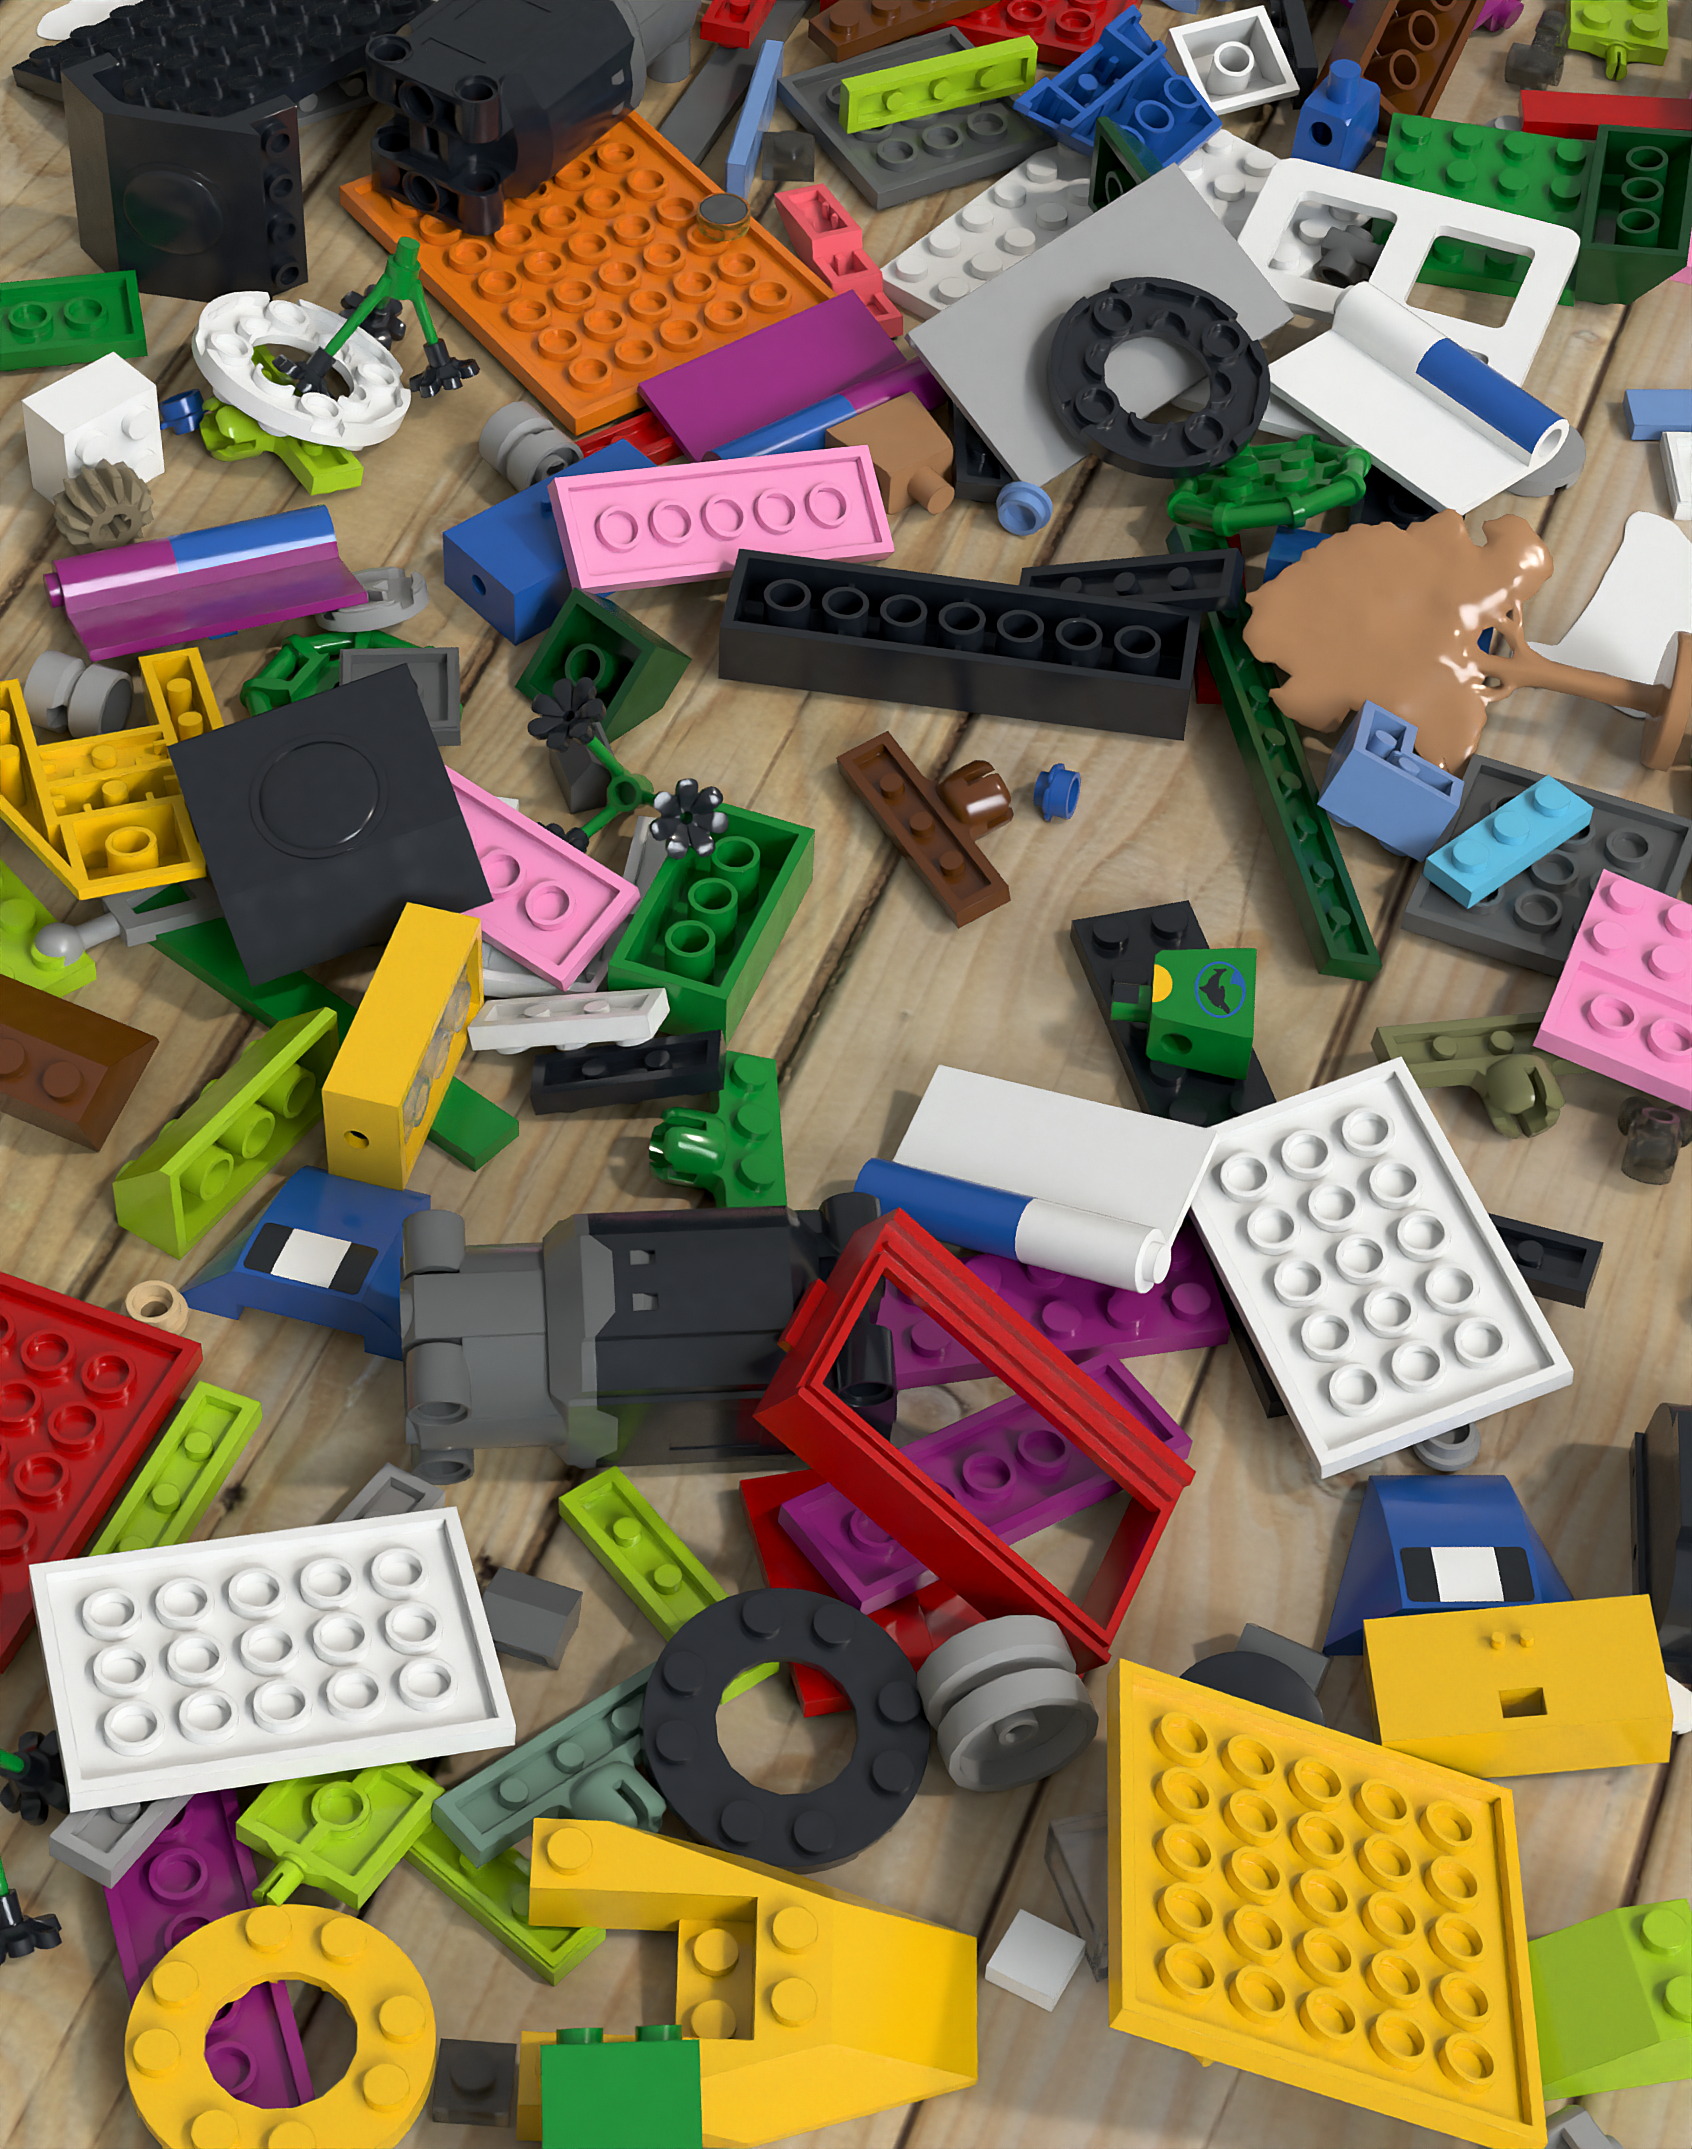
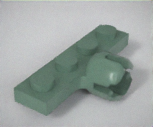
[431,1661,666,1869]

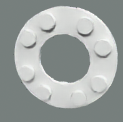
[192,291,411,451]

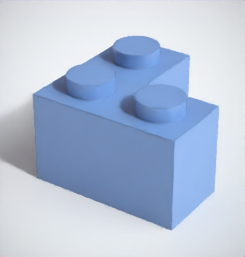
[1317,699,1464,863]

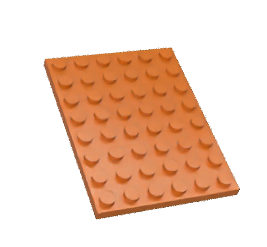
[339,110,838,436]

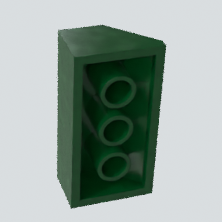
[1575,124,1692,305]

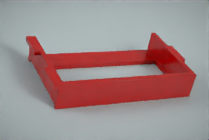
[752,1207,1196,1680]

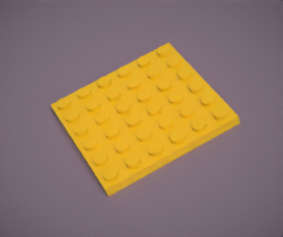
[1107,1658,1548,2149]

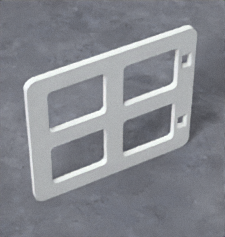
[1171,158,1580,447]

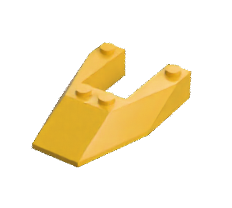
[0,647,224,901]
[516,1818,978,2149]

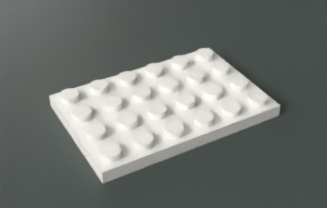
[1187,1057,1574,1479]
[29,1506,516,1813]

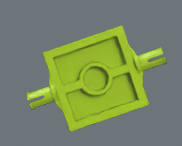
[1565,0,1669,81]
[236,1762,445,1911]

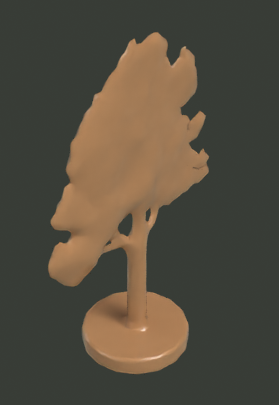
[1243,508,1692,780]

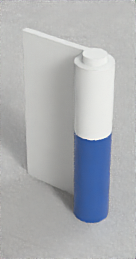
[1268,281,1569,515]
[854,1065,1220,1294]

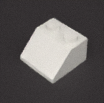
[1164,5,1300,116]

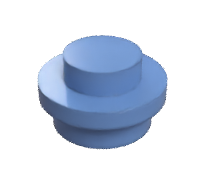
[996,481,1053,536]

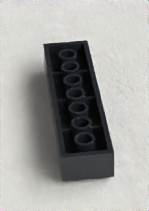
[718,548,1202,741]

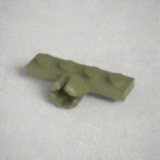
[1370,1012,1596,1139]

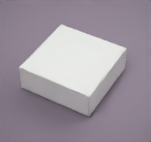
[985,1909,1087,2012]

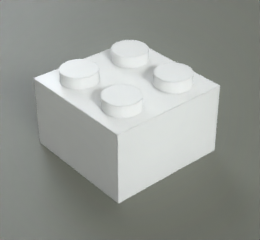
[21,351,165,505]

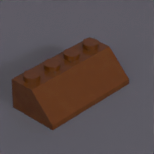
[1311,0,1486,137]
[0,974,159,1152]

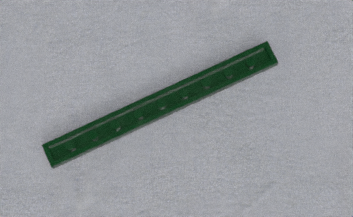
[1165,524,1383,982]

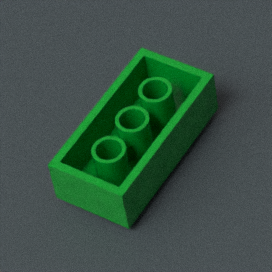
[608,802,815,1047]

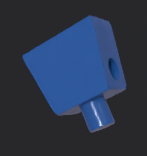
[1290,59,1381,173]

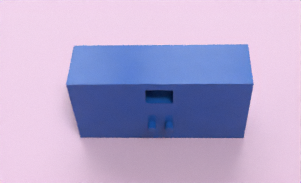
[443,438,658,646]

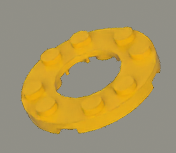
[124,1904,436,2149]

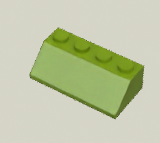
[112,1007,339,1261]

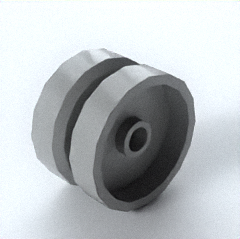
[916,1615,1099,1792]

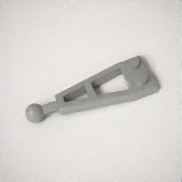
[34,878,225,966]

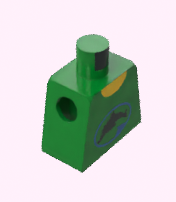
[1110,948,1257,1080]

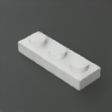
[467,988,670,1055]

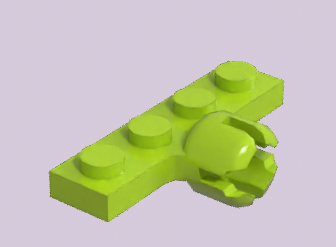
[199,344,364,496]

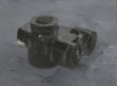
[1504,10,1569,91]
[1618,1096,1692,1185]

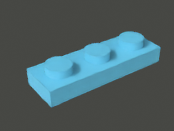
[1423,774,1594,909]

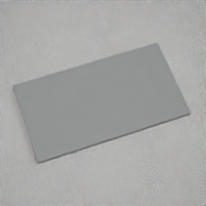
[904,162,1295,488]

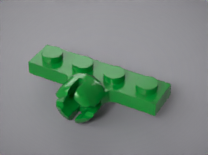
[649,1050,787,1208]

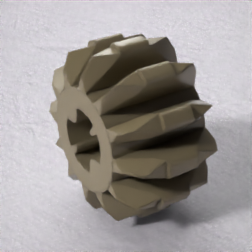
[53,458,154,554]

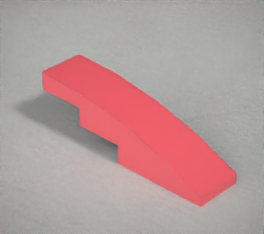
[774,183,903,338]

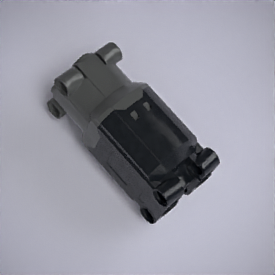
[365,0,702,236]
[400,1192,898,1485]

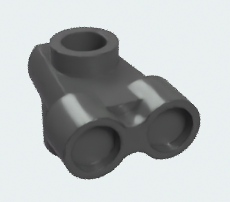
[1317,225,1385,289]

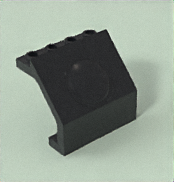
[60,52,308,303]
[167,662,493,987]

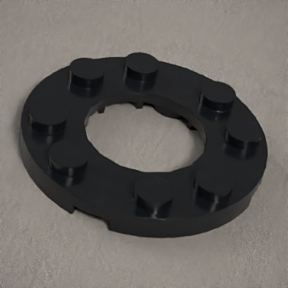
[1047,277,1271,479]
[639,1588,930,1875]

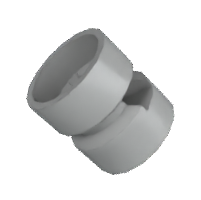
[479,401,584,492]
[23,650,134,739]

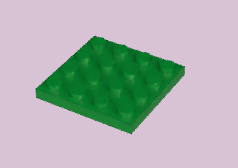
[1371,112,1596,307]

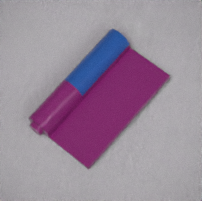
[637,289,949,463]
[43,504,368,662]

